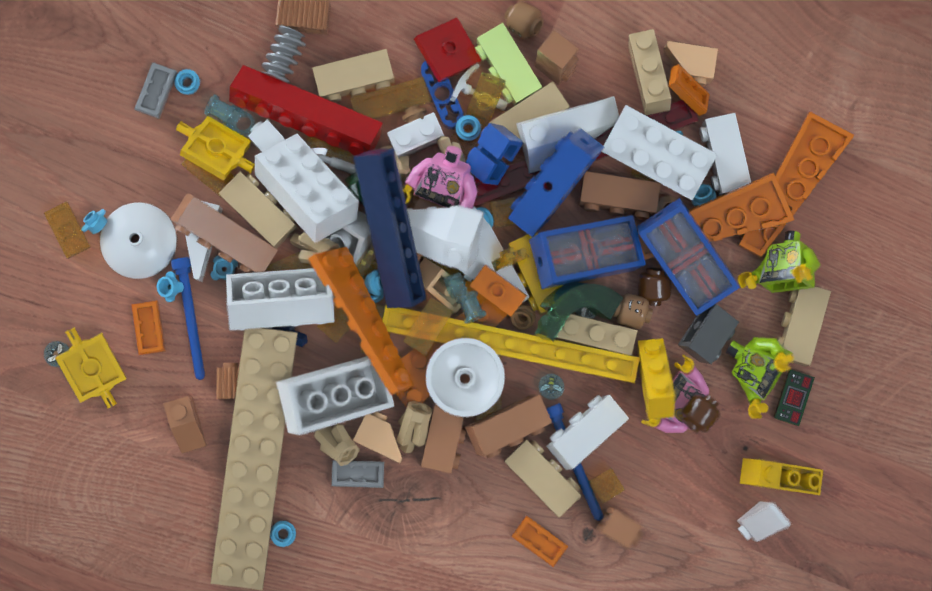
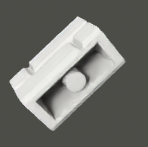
[387,112,444,159]

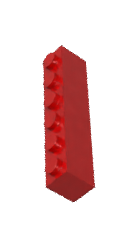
[229,65,383,156]

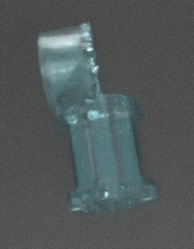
[204,94,256,136]
[444,272,487,324]

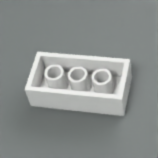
[602,105,718,200]
[255,134,359,243]
[226,268,334,330]
[276,356,394,435]

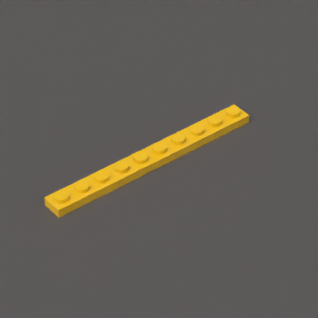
[382,305,640,383]

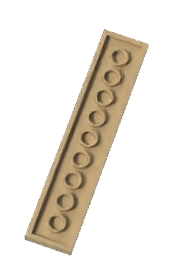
[211,328,298,590]

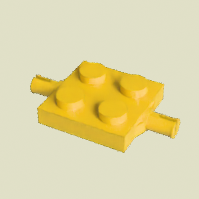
[176,116,255,181]
[55,327,127,409]

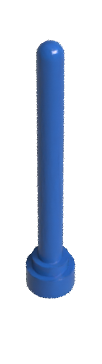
[171,257,205,380]
[546,403,604,521]

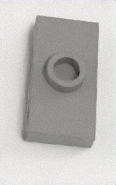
[135,62,178,119]
[332,460,385,488]

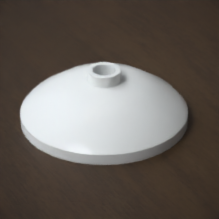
[100,203,177,279]
[426,338,505,417]

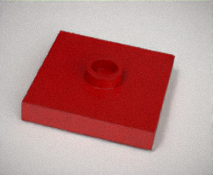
[413,17,482,82]

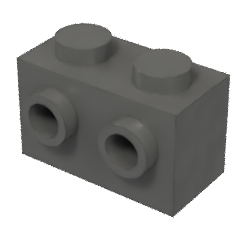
[678,304,739,365]

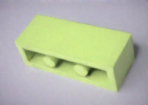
[475,23,542,106]

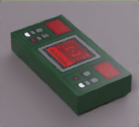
[773,370,815,426]

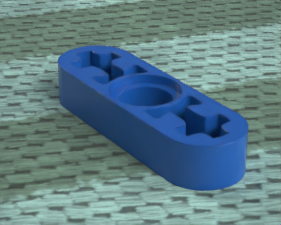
[421,61,464,129]

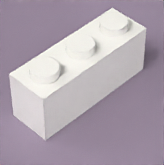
[700,113,751,196]
[546,395,629,470]

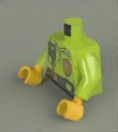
[737,231,820,293]
[726,337,794,419]

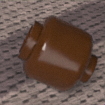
[638,267,672,306]
[681,394,720,433]

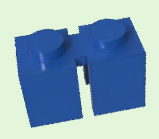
[465,123,524,185]

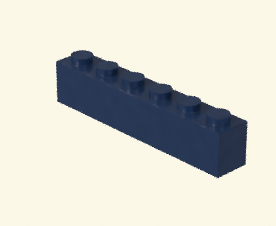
[354,148,427,308]

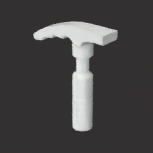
[450,64,508,111]
[311,148,356,174]

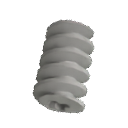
[260,25,306,83]

